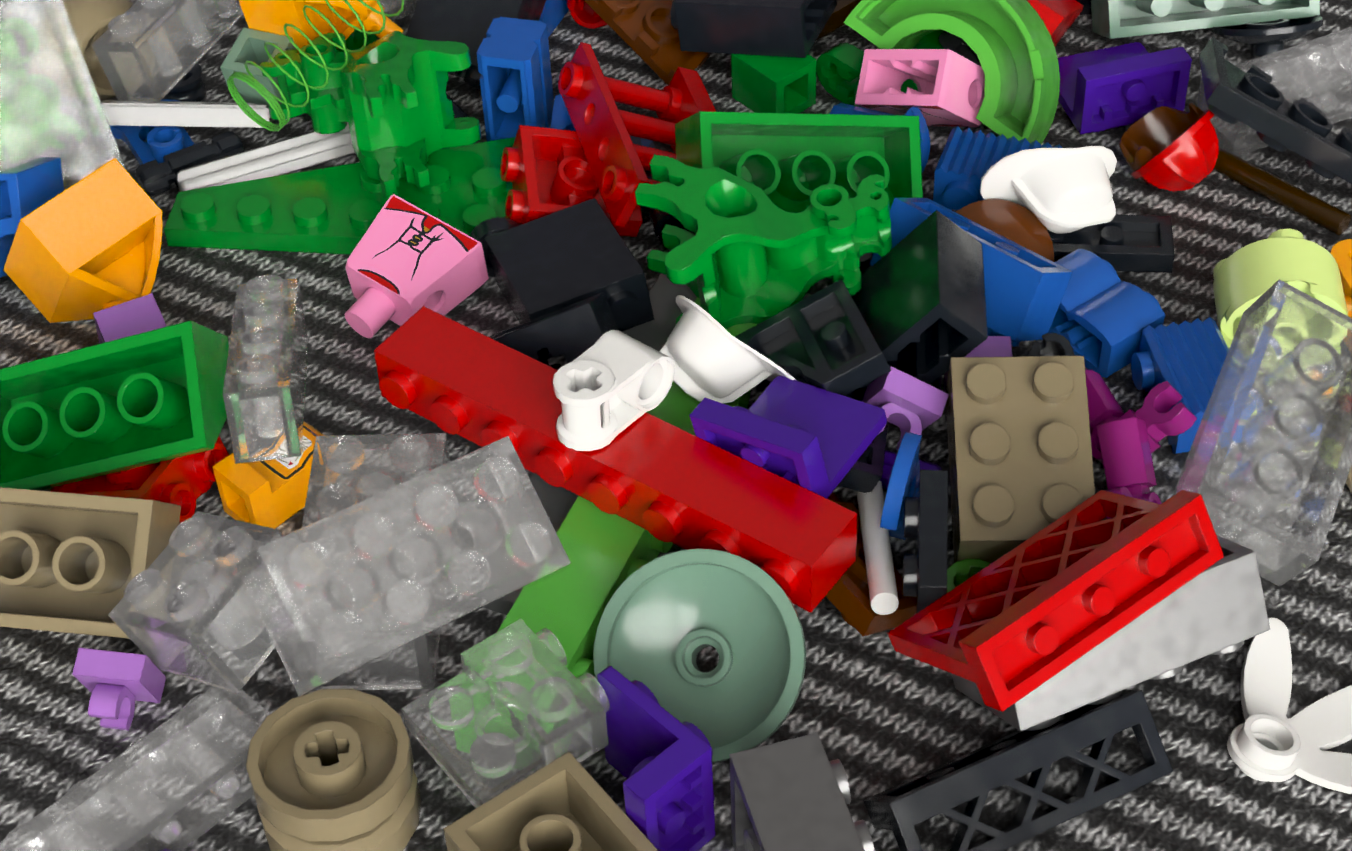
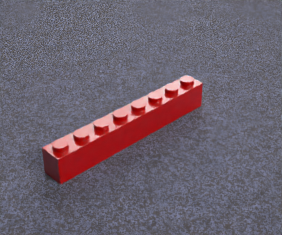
[374,306,857,612]

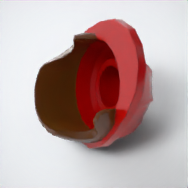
[1119,102,1219,191]

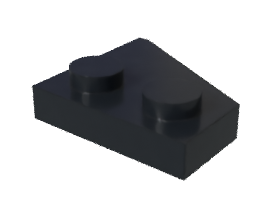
[735,279,891,396]

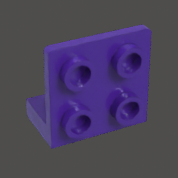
[1058,42,1192,135]
[689,376,887,499]
[597,666,716,851]

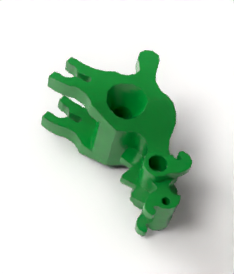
[260,31,481,200]
[635,154,892,329]

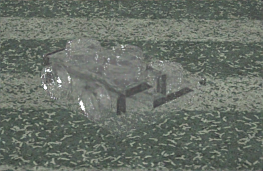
[402,618,610,808]

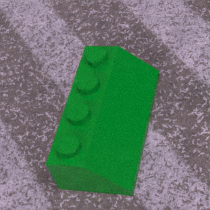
[675,111,923,213]
[0,321,236,491]

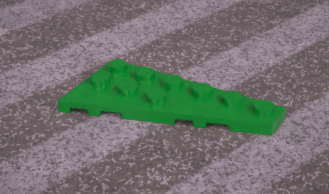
[164,137,515,254]

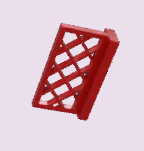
[887,490,1224,712]

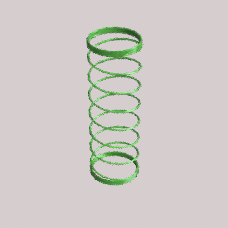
[227,0,404,132]

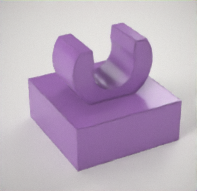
[862,366,949,450]
[72,648,166,731]

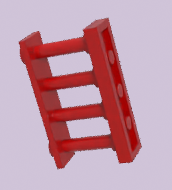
[558,42,717,228]

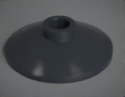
[1212,15,1323,56]

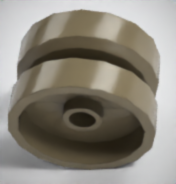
[246,689,421,851]

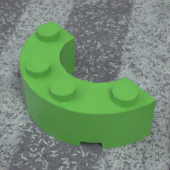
[843,0,1060,144]

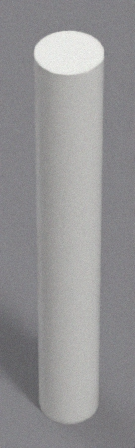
[856,481,899,615]

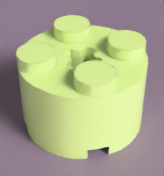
[1213,228,1350,377]

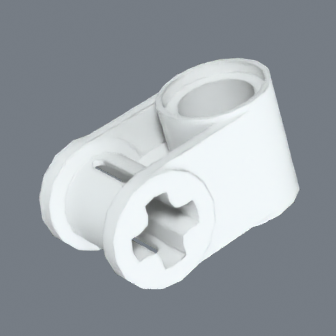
[553,330,675,451]

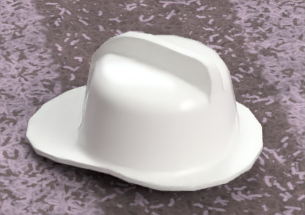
[980,146,1117,234]
[659,295,797,404]

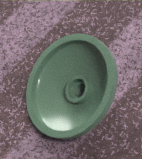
[593,549,806,763]

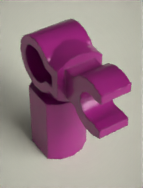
[1085,370,1197,464]
[1097,417,1162,519]

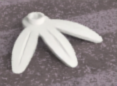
[1227,618,1352,794]

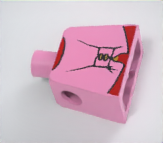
[855,49,985,127]
[345,194,489,338]

